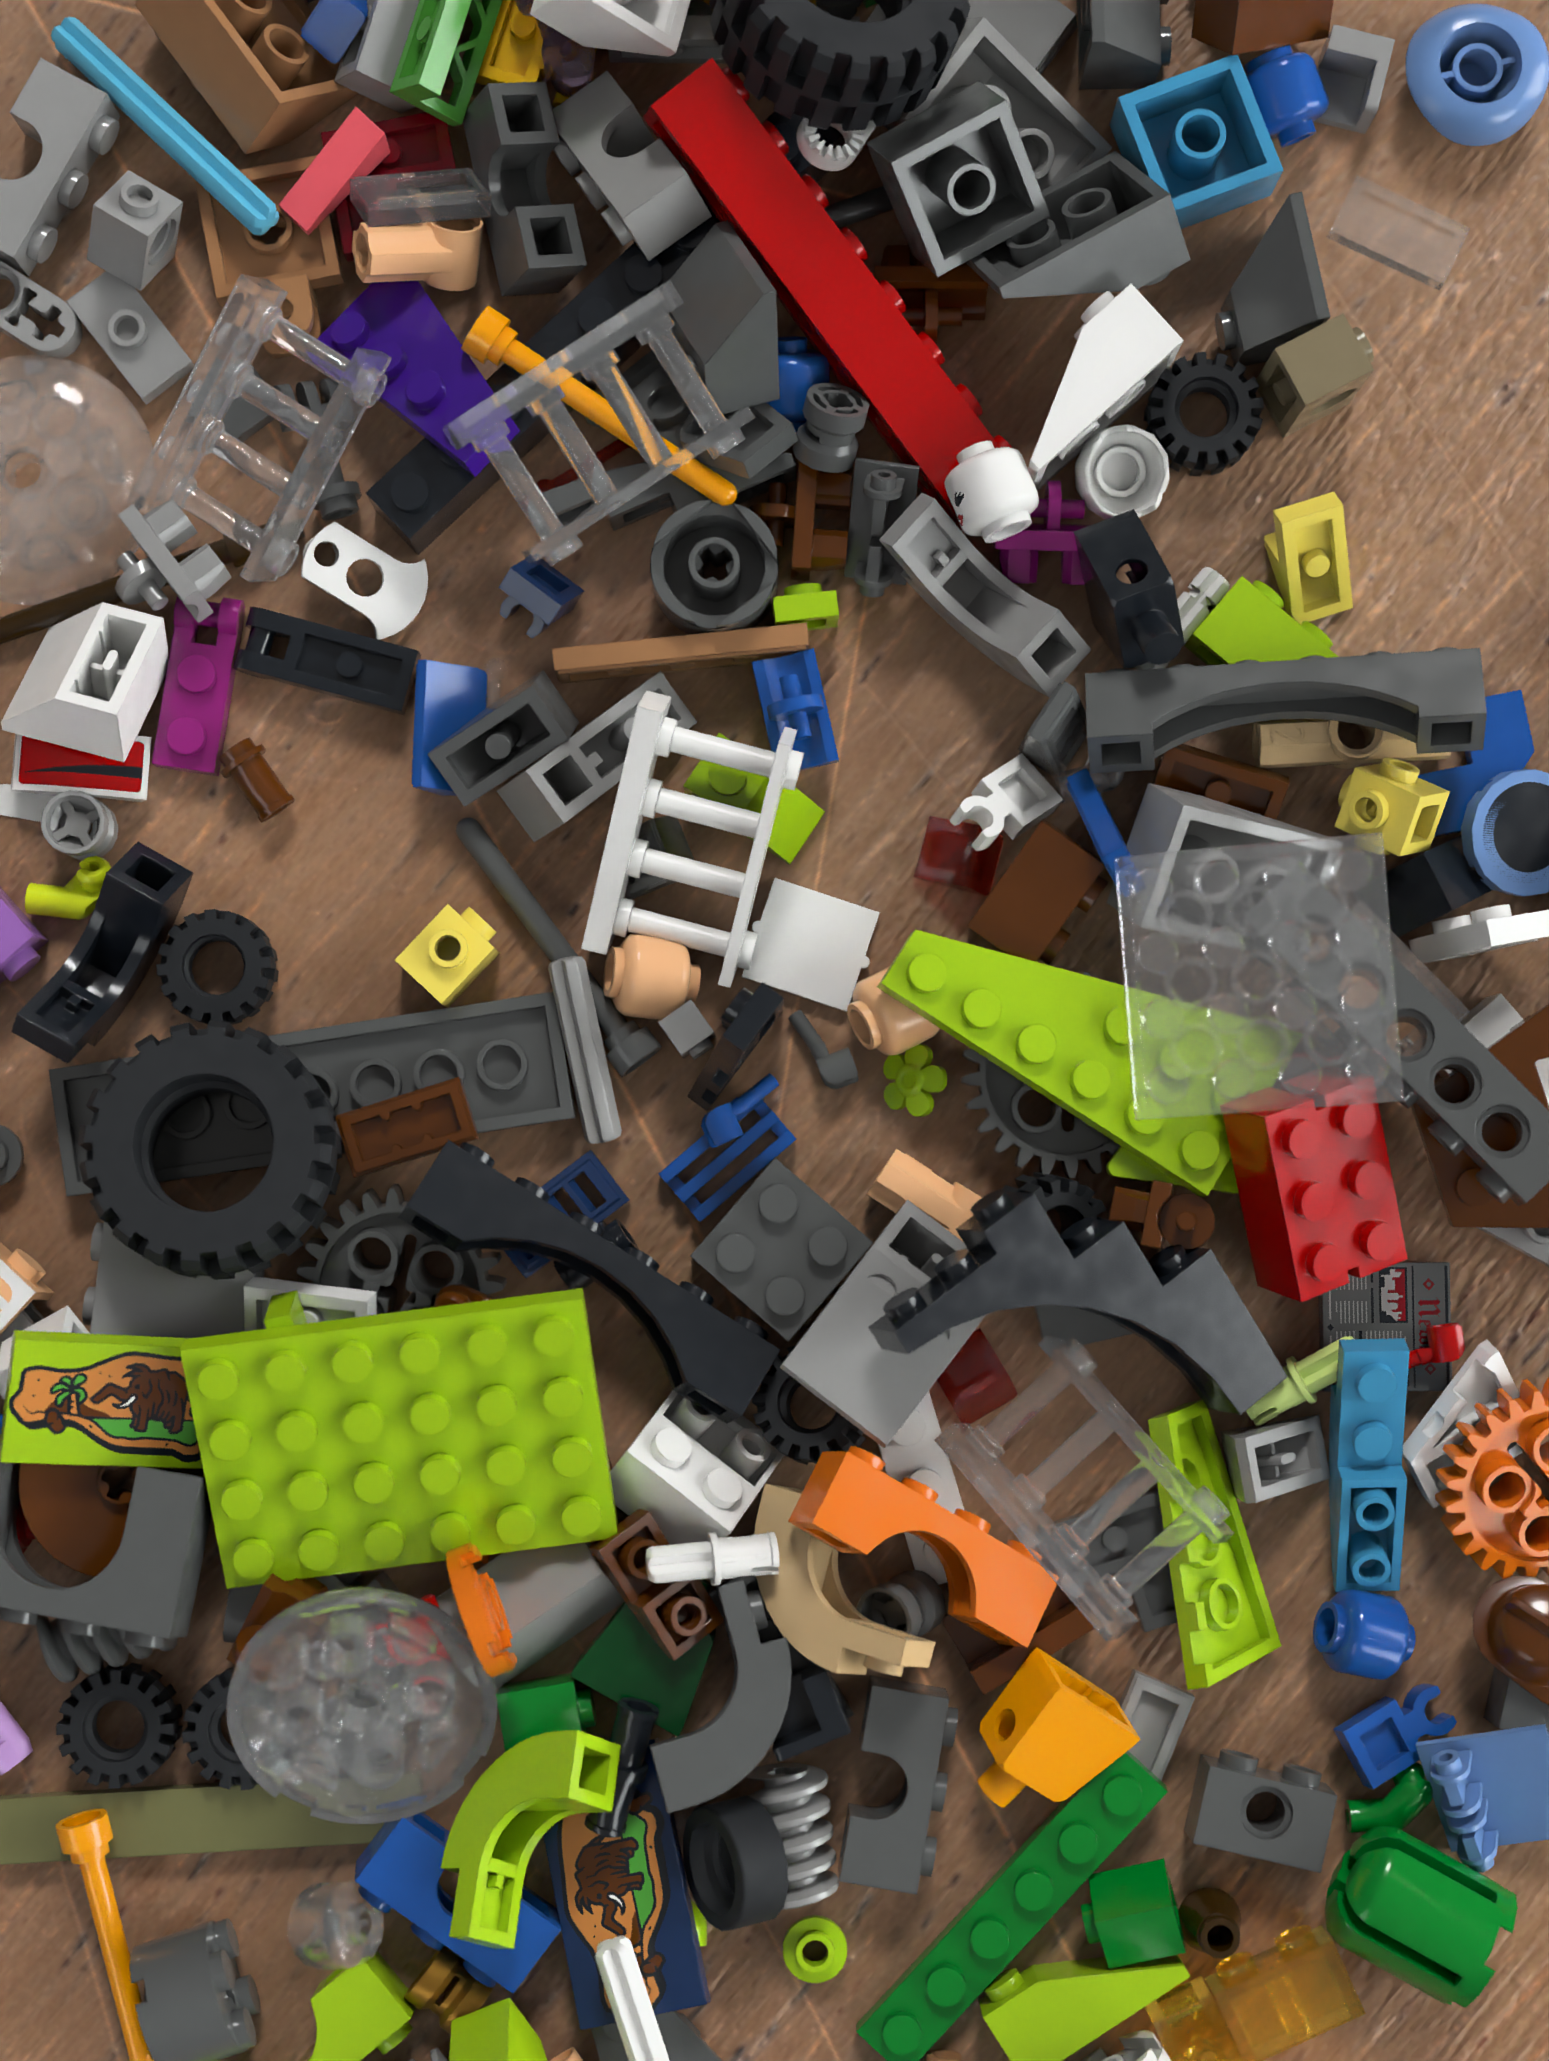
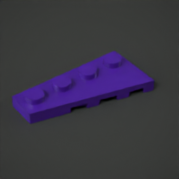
[313,281,520,477]

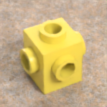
[1334,758,1450,857]

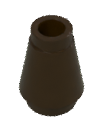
[1179,1887,1241,1958]

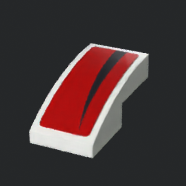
[10,734,152,802]

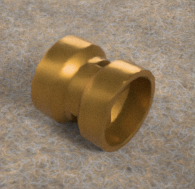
[404,1946,494,2035]

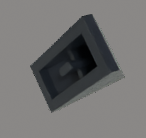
[1352,835,1492,944]

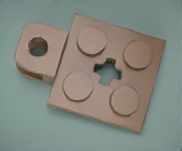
[194,155,344,359]

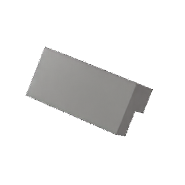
[436,1542,624,1689]

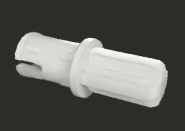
[645,1532,779,1586]

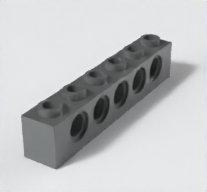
[1241,862,1549,1206]

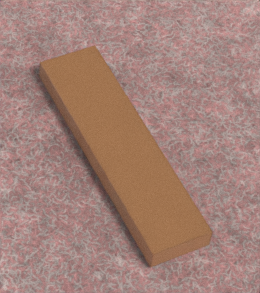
[552,622,809,684]

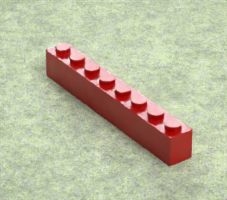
[643,58,1012,530]

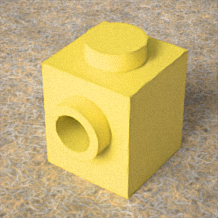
[395,904,500,1008]

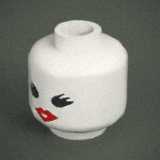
[945,440,1039,543]

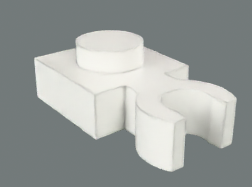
[950,753,1064,851]

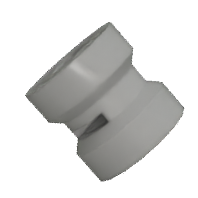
[41,790,118,860]

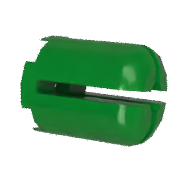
[1325,1826,1518,2008]

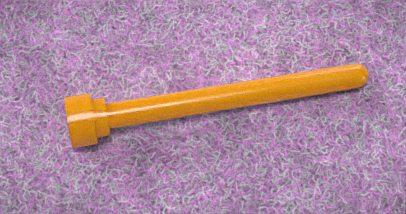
[461,305,737,506]
[55,1808,154,2061]

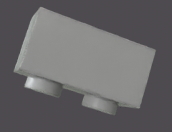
[658,999,716,1060]

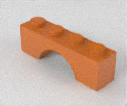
[788,1446,1060,1648]

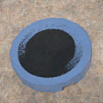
[1461,769,1549,897]

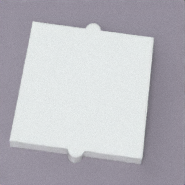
[742,878,880,1012]

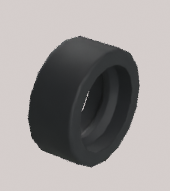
[683,1795,788,1931]

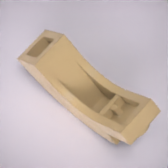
[754,1483,936,1676]

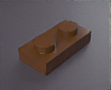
[1152,744,1290,820]

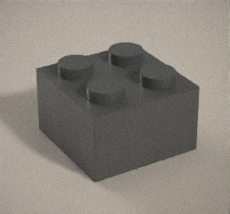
[866,81,1050,277]
[690,1158,873,1341]

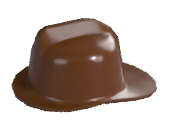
[1472,1576,1549,1705]

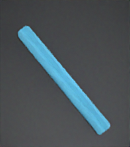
[51,17,280,236]

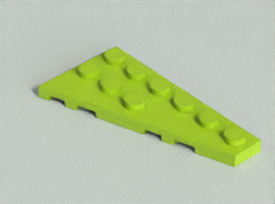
[877,929,1304,1197]

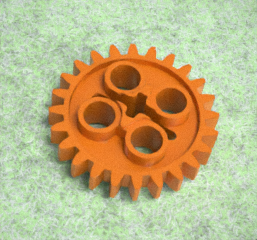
[1435,1377,1549,1579]

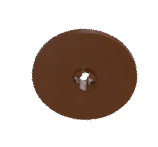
[18,1463,205,1577]

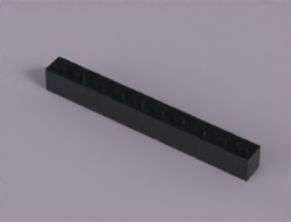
[366,111,845,555]

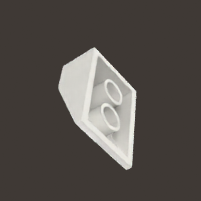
[1028,284,1184,491]

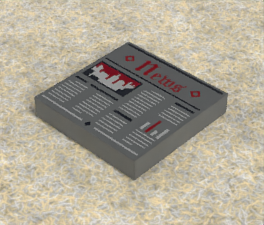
[1318,1262,1452,1392]

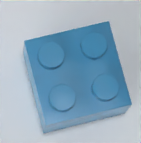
[1109,55,1283,229]

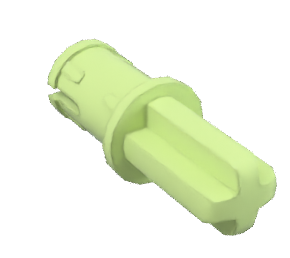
[1246,1336,1354,1427]

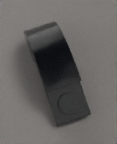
[11,842,193,1064]

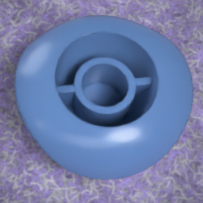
[1405,3,1549,146]

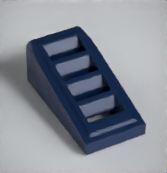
[504,1150,630,1279]

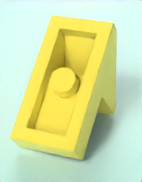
[1264,492,1353,624]

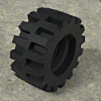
[156,909,279,1025]

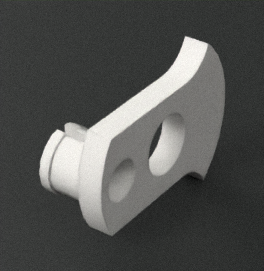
[301,521,428,640]

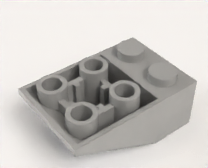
[780,1199,985,1448]

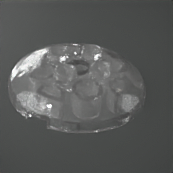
[0,355,159,605]
[226,1587,497,1824]

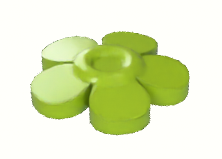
[883,1044,947,1117]

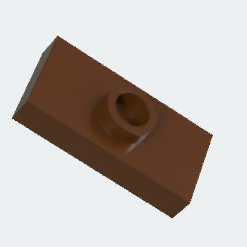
[335,1077,480,1178]

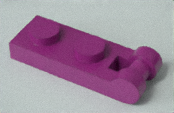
[151,596,245,777]

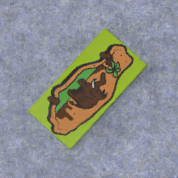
[0,1330,203,1469]

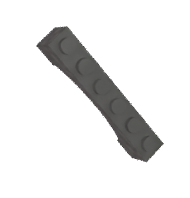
[1085,647,1487,774]

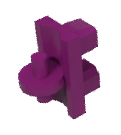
[993,480,1090,585]

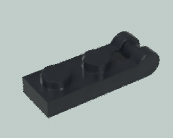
[233,607,421,715]

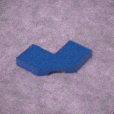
[1418,690,1535,838]

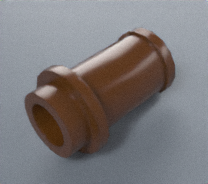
[219,737,295,823]

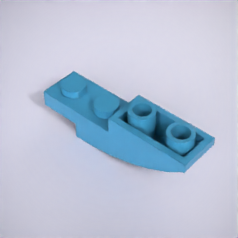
[1329,1338,1410,1592]

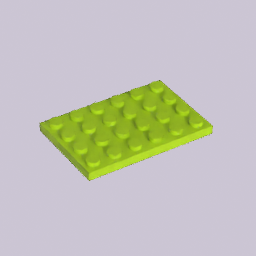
[180,1288,618,1589]

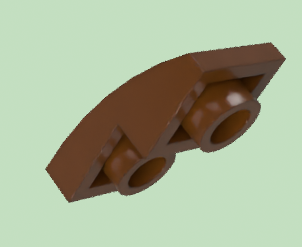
[589,1508,725,1661]

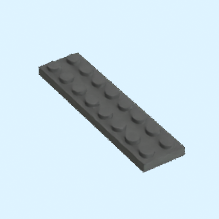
[49,992,576,1197]

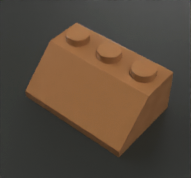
[135,0,358,154]

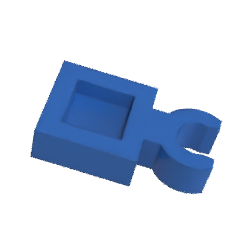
[1333,1683,1457,1789]

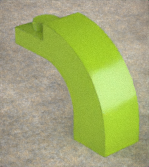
[441,1730,621,1949]

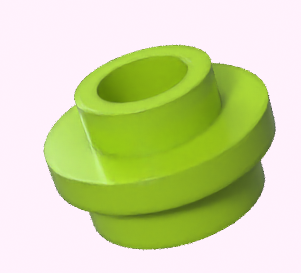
[783,1915,847,1983]

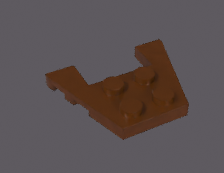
[1411,1003,1549,1228]

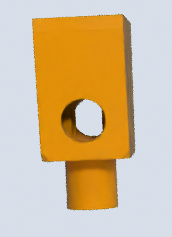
[977,1647,1140,1808]

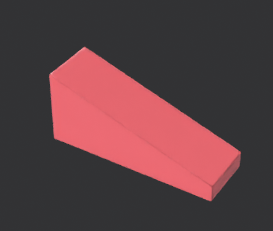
[278,107,390,236]

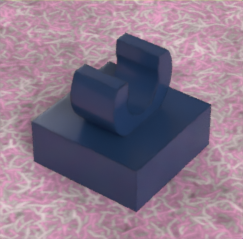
[498,553,584,639]

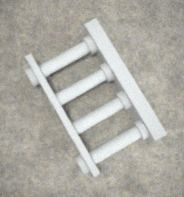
[581,690,804,988]

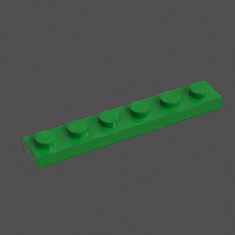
[856,1751,1168,2061]

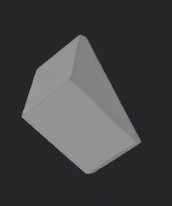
[1220,1415,1330,1504]

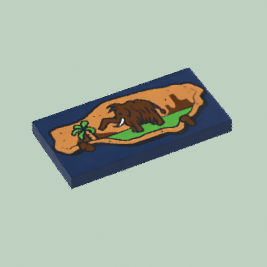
[543,1738,711,2030]

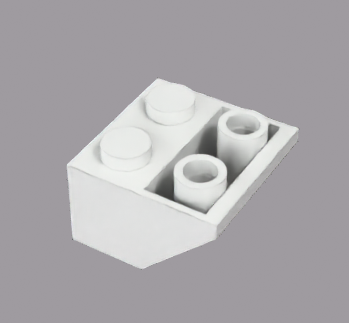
[1,602,169,762]
[610,1390,784,1545]

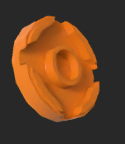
[446,1543,517,1678]

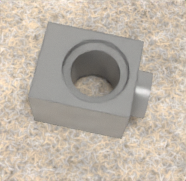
[87,170,183,291]

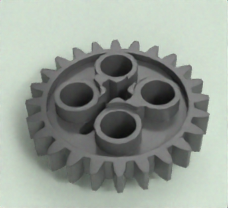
[960,972,1120,1178]
[297,1184,507,1314]

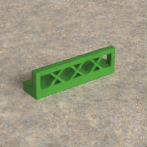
[389,0,503,127]

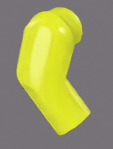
[25,856,111,920]

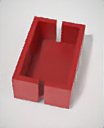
[1221,1065,1408,1302]

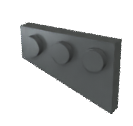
[584,347,798,479]

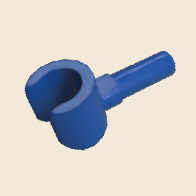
[701,1073,779,1148]

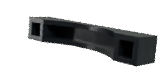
[398,1140,780,1424]

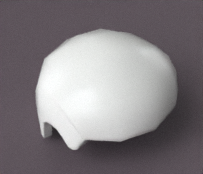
[1075,424,1170,520]

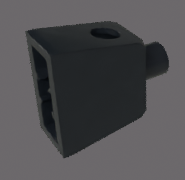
[1074,509,1185,669]

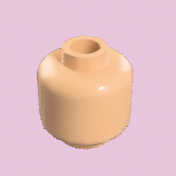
[603,934,701,1020]
[847,966,940,1055]

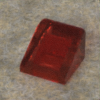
[914,816,1003,896]
[937,1328,1018,1426]

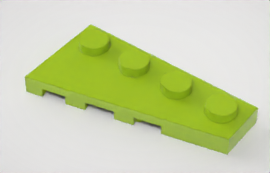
[1148,1400,1282,1690]

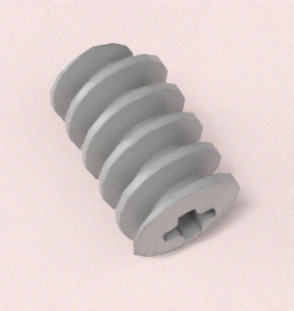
[746,1763,839,1910]

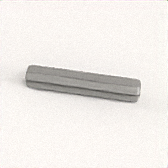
[548,956,622,1144]

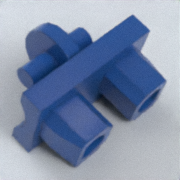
[752,648,839,771]

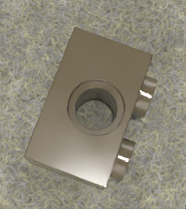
[1256,313,1374,438]

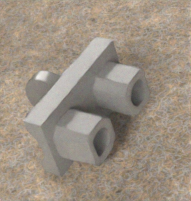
[115,498,231,624]

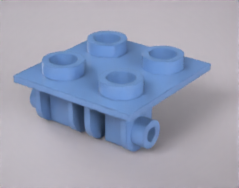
[1415,1724,1549,1873]

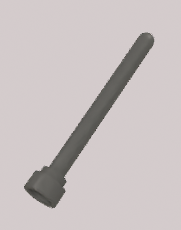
[456,817,662,1077]

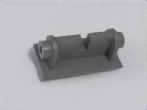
[844,458,920,597]

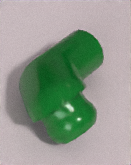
[1345,1762,1433,1833]

